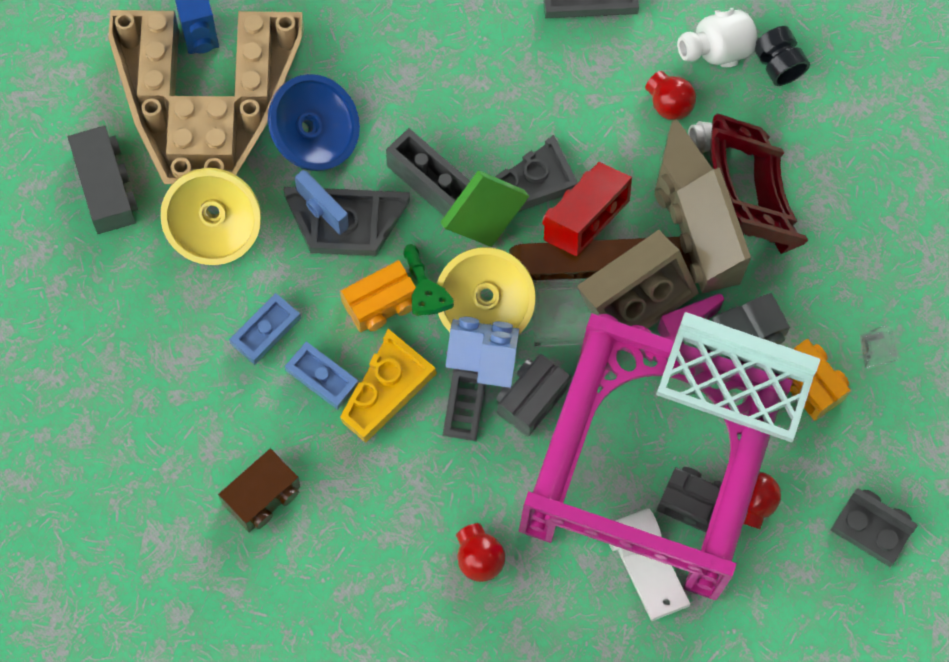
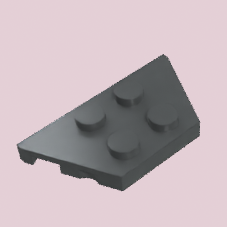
[284,187,410,256]

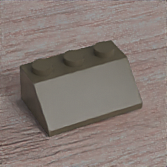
[670,168,751,294]
[577,230,699,328]

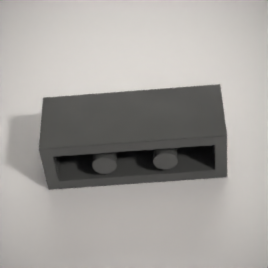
[67,125,138,234]
[386,128,470,216]

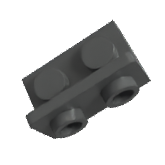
[830,488,918,567]

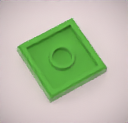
[440,170,529,247]

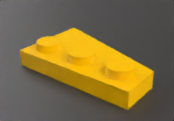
[340,329,437,443]

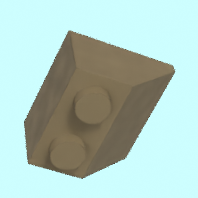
[655,119,713,212]

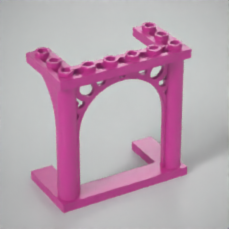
[518,313,793,601]

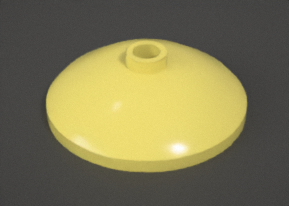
[160,168,261,265]
[437,247,536,334]

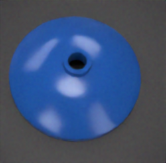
[268,74,360,171]

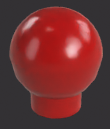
[645,71,696,120]
[744,472,781,529]
[456,523,506,582]

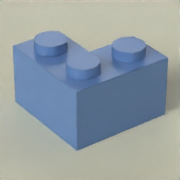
[445,317,519,388]

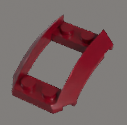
[710,113,808,254]

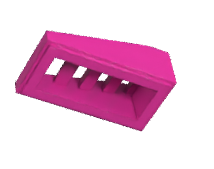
[657,294,725,338]

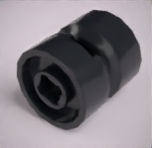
[755,26,810,86]

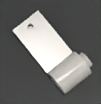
[609,508,690,622]

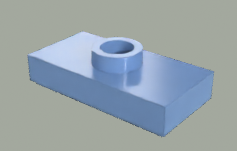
[295,170,349,235]

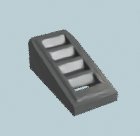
[442,369,486,441]

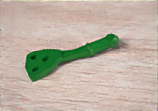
[403,244,454,316]

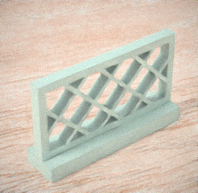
[656,312,820,442]

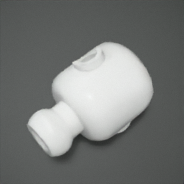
[677,8,757,67]

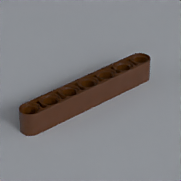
[509,236,692,285]

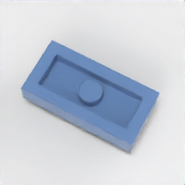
[229,293,301,365]
[285,341,359,410]

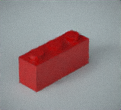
[542,162,632,257]

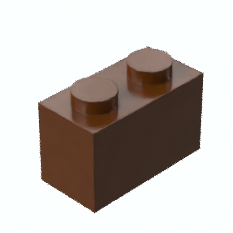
[218,448,301,532]

